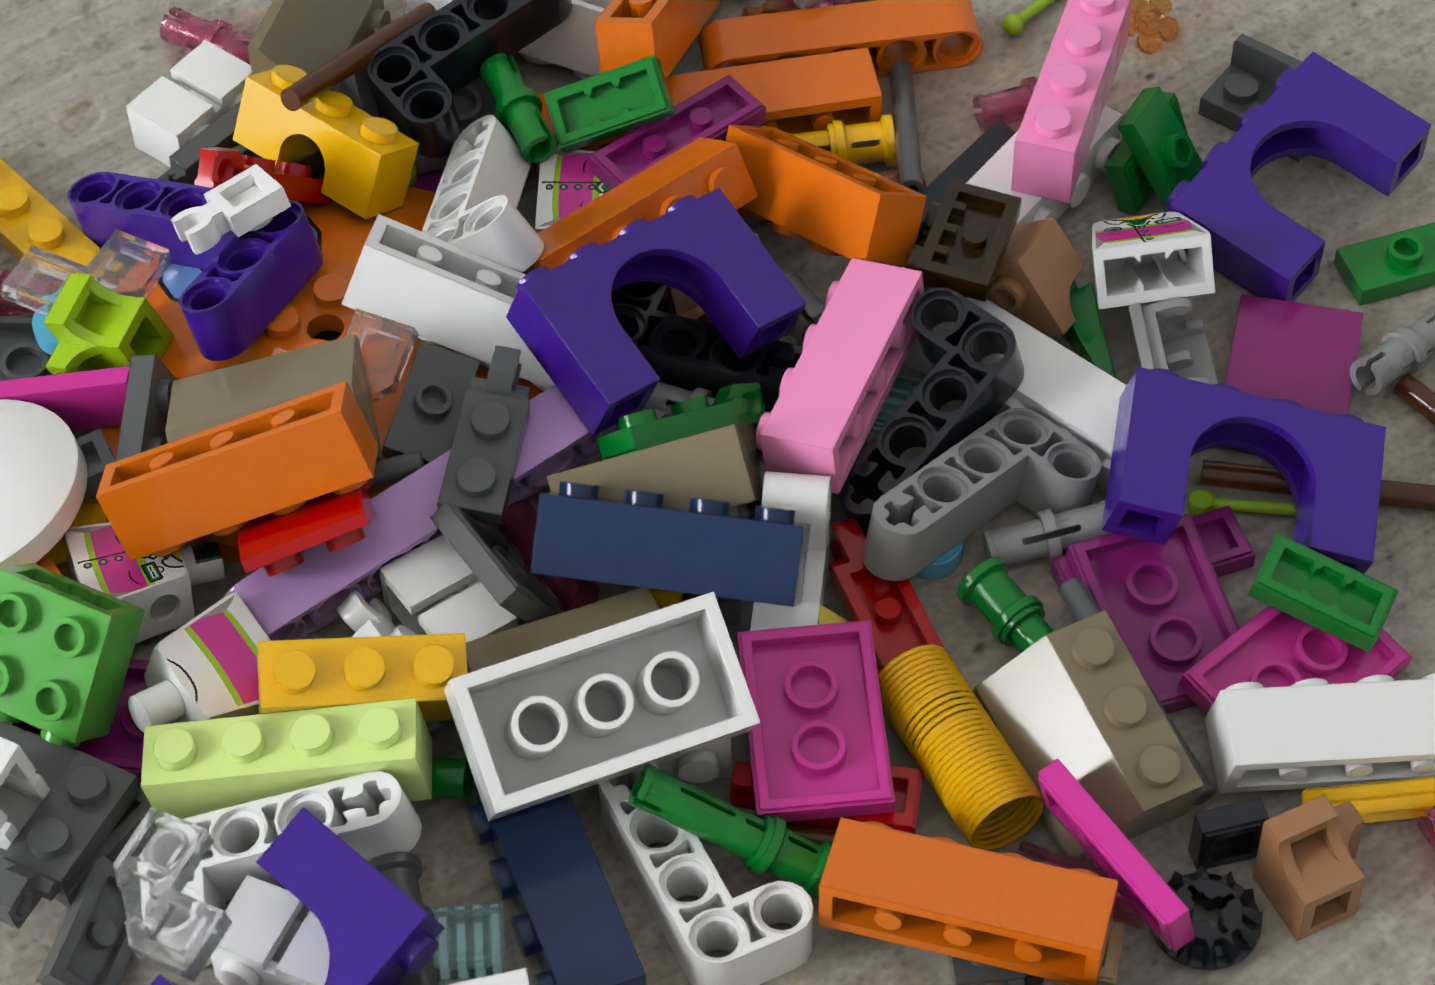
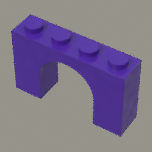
[1165,52,1431,302]
[506,188,807,436]
[1101,366,1386,574]
[150,807,445,985]

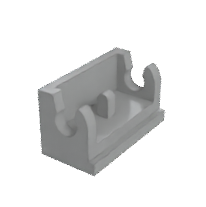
[1128,297,1218,385]

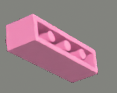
[1011,0,1132,204]
[756,258,924,494]

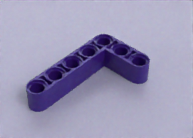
[67,172,323,361]

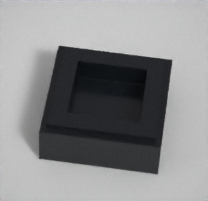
[1188,798,1269,870]

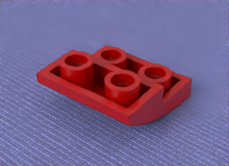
[238,478,377,577]

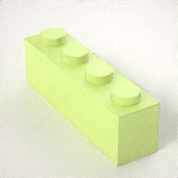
[141,698,432,825]

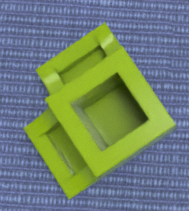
[43,273,174,375]

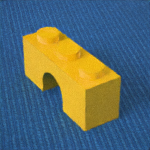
[233,65,419,219]
[257,633,468,721]

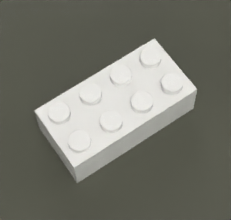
[443,591,760,821]

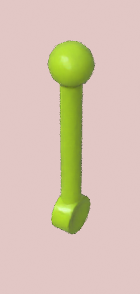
[1002,0,1055,36]
[1188,489,1296,516]

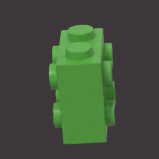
[0,563,145,747]

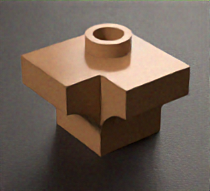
[987,217,1084,337]
[1253,794,1366,941]

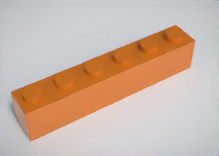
[533,47,882,185]

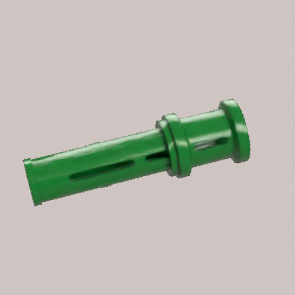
[957,557,1054,653]
[628,764,833,900]

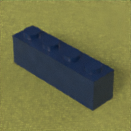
[530,481,811,607]
[467,781,647,985]

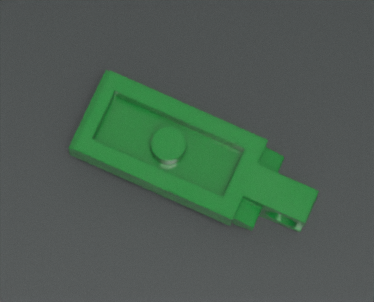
[596,383,766,460]

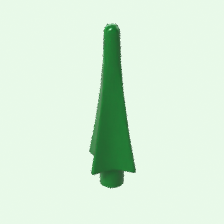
[1064,279,1117,379]

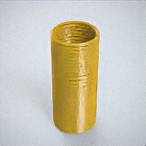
[878,644,1044,850]

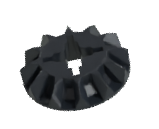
[1150,865,1263,971]

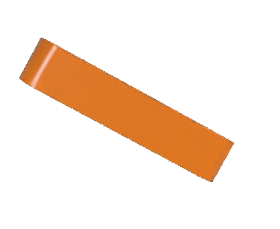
[698,0,983,78]

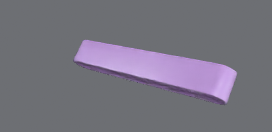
[224,385,620,641]

